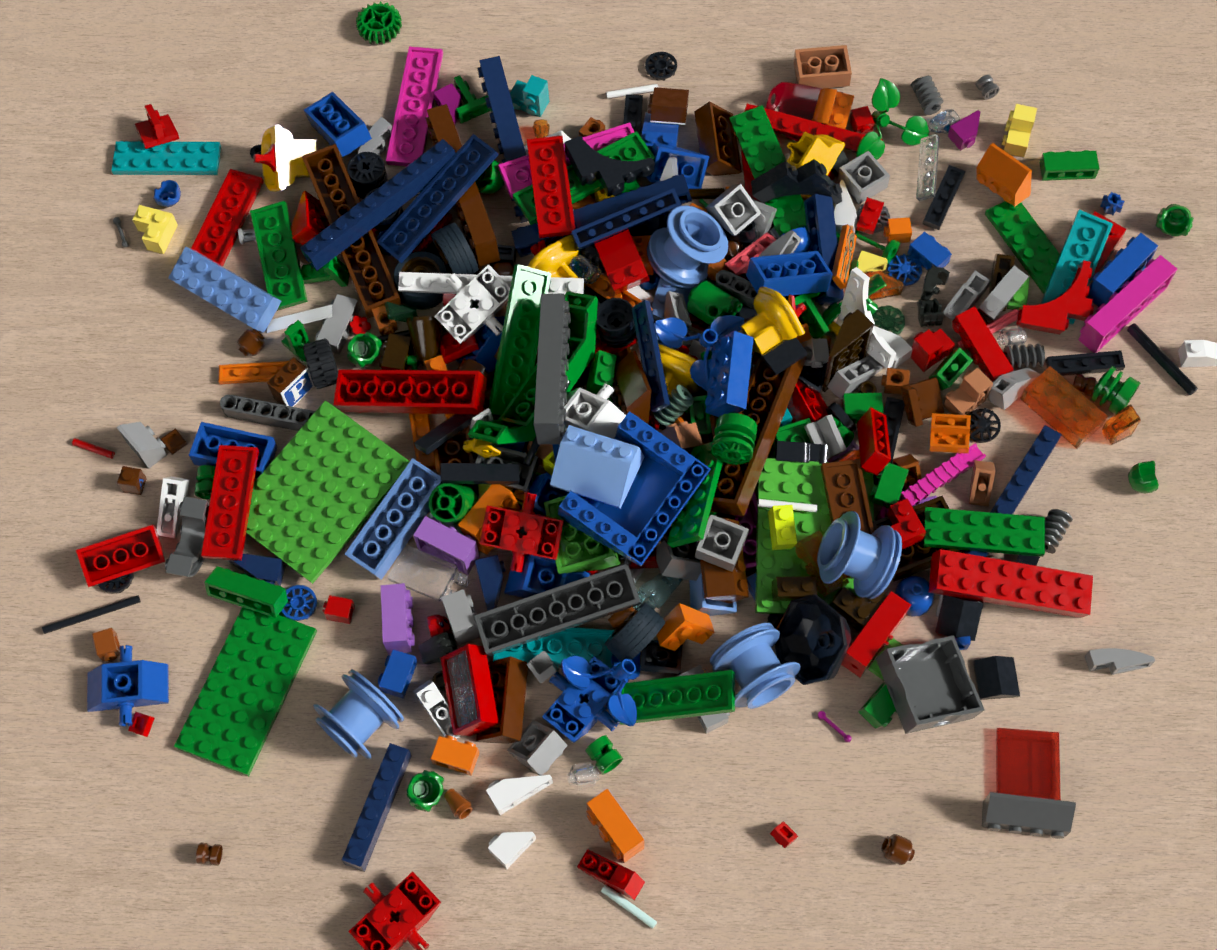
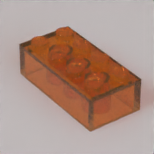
[1020,366,1108,449]

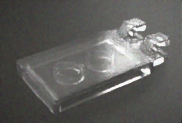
[387,545,470,602]

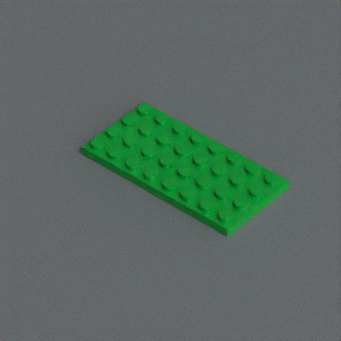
[174,607,317,777]

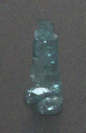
[633,572,684,610]

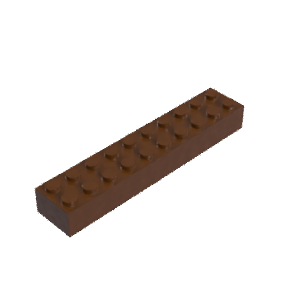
[425,104,500,267]
[302,144,402,319]
[710,356,807,517]

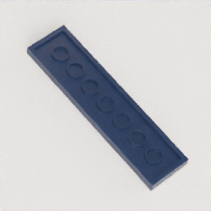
[377,134,499,264]

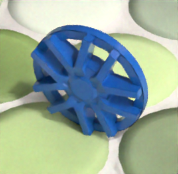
[888,254,922,286]
[282,585,317,621]

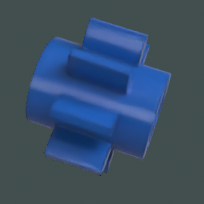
[1100,192,1125,216]

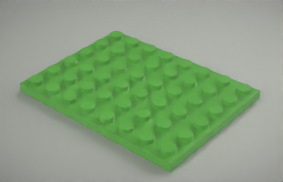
[246,400,410,584]
[755,458,874,615]

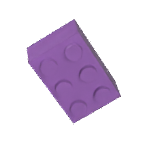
[413,516,480,575]
[381,583,415,655]

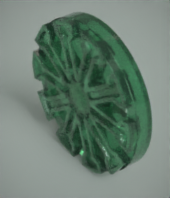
[872,305,905,335]

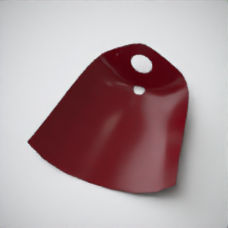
[766,82,843,142]

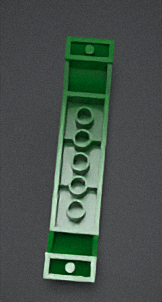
[468,292,598,444]

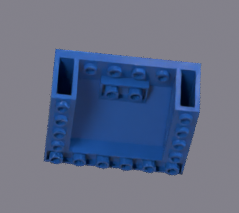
[558,411,711,567]

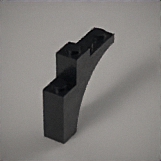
[565,136,655,197]
[751,159,842,205]

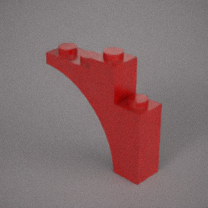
[1016,260,1094,335]

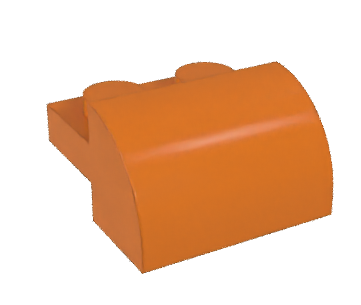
[812,88,854,129]
[930,413,971,454]

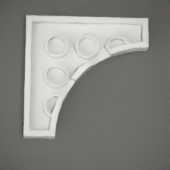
[836,267,896,369]

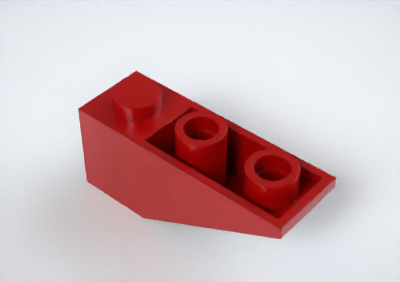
[577,849,645,901]

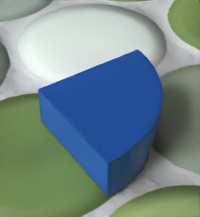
[955,636,971,650]

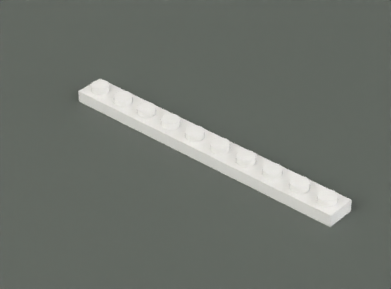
[398,272,584,295]

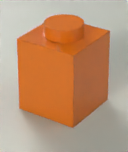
[884,218,912,243]

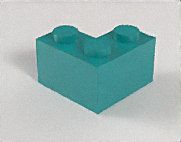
[510,75,550,117]

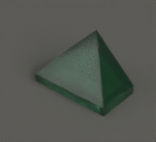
[385,302,419,323]

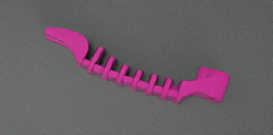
[876,443,986,520]

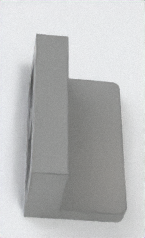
[804,414,847,459]

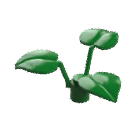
[856,78,929,160]
[821,258,887,326]

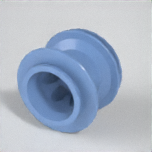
[647,206,728,288]
[817,511,902,599]
[710,623,800,709]
[313,669,404,759]

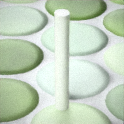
[606,84,658,99]
[757,499,817,512]

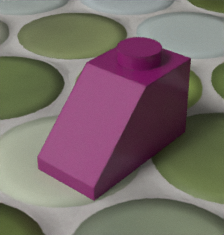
[434,83,462,125]
[948,110,981,151]

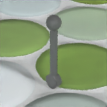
[113,217,129,247]

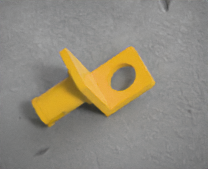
[463,438,501,459]

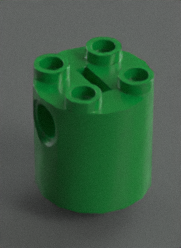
[687,281,742,325]
[429,483,478,523]

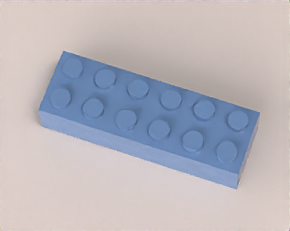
[168,246,282,333]
[345,458,441,580]

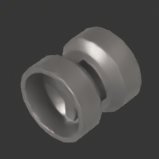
[976,74,1000,100]

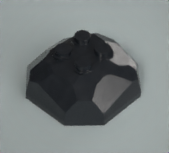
[775,594,851,685]

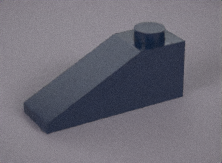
[228,554,286,586]
[475,555,506,611]

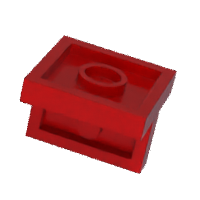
[135,104,179,149]

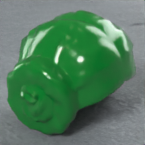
[1155,204,1194,237]
[347,332,382,368]
[407,770,444,812]

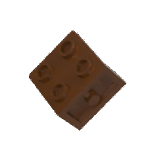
[900,377,944,427]

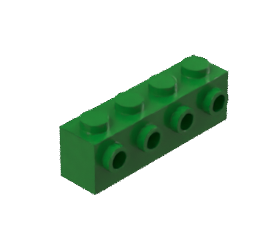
[204,566,288,618]

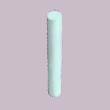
[601,884,657,929]

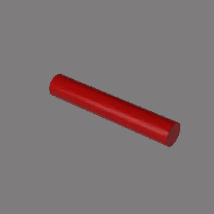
[72,438,115,459]

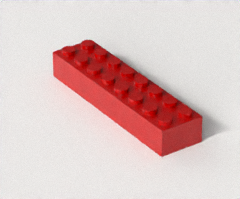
[333,370,487,415]
[929,549,1093,618]

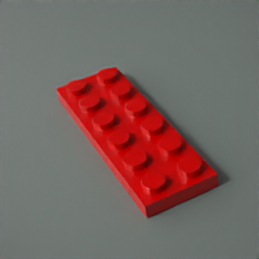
[527,136,575,238]
[191,169,264,266]
[201,445,259,561]

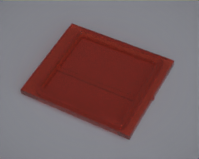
[996,728,1061,800]

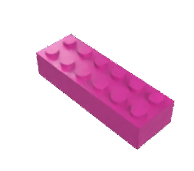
[1078,255,1177,353]

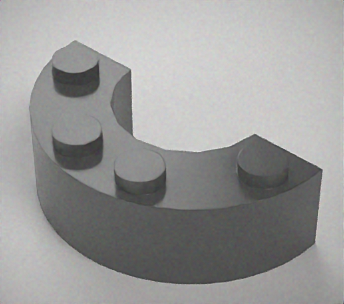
[165,496,210,577]

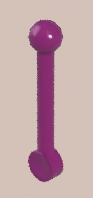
[818,711,852,742]

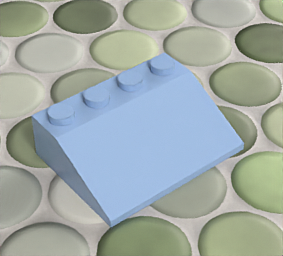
[550,425,644,509]

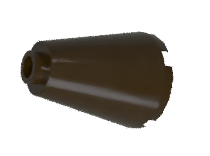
[406,316,443,366]

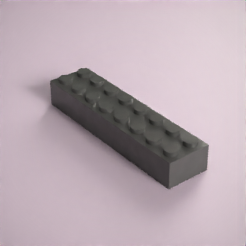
[534,293,571,445]
[474,564,642,656]

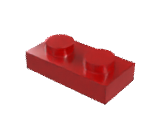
[856,197,884,235]

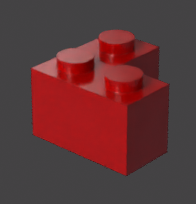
[910,328,955,372]
[887,498,926,549]

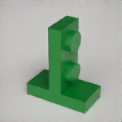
[454,75,491,124]
[301,257,350,287]
[795,292,829,339]
[281,320,310,365]

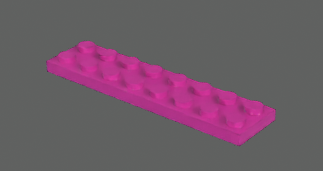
[386,46,443,167]
[498,123,634,199]

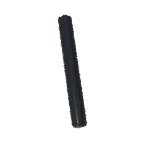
[1127,323,1198,395]

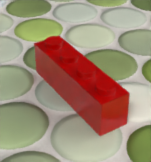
[952,306,1014,382]
[857,407,891,476]

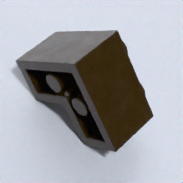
[829,587,887,631]

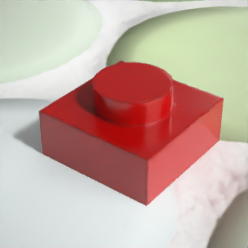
[128,711,155,737]
[770,821,798,848]

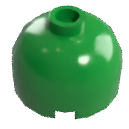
[475,160,505,195]

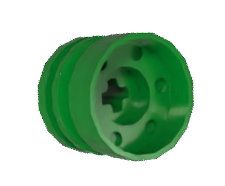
[1091,366,1141,417]
[711,413,757,465]

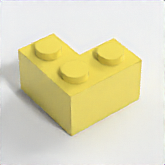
[1001,104,1037,157]
[132,205,178,254]

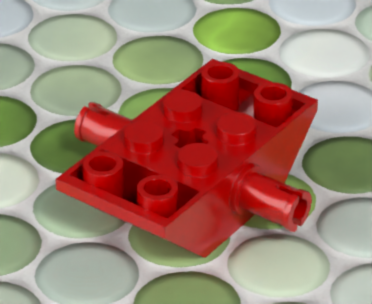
[480,492,564,572]
[348,871,441,950]

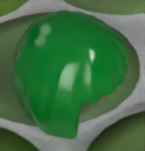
[1128,461,1159,494]

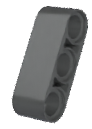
[715,270,757,309]

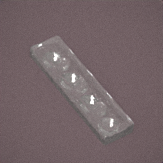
[916,134,940,201]

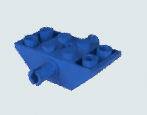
[504,554,590,598]
[87,645,169,726]
[542,656,622,743]

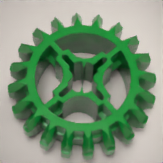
[356,1,402,45]

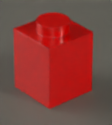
[849,106,874,134]
[323,595,355,624]

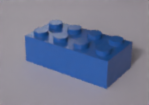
[304,92,372,157]
[1086,233,1158,307]
[746,251,833,297]
[705,331,754,417]
[189,422,278,479]

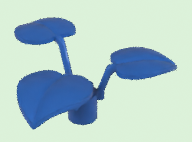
[655,315,744,391]
[561,652,641,727]

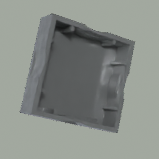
[876,636,985,734]

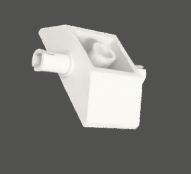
[434,265,510,344]
[563,384,626,439]

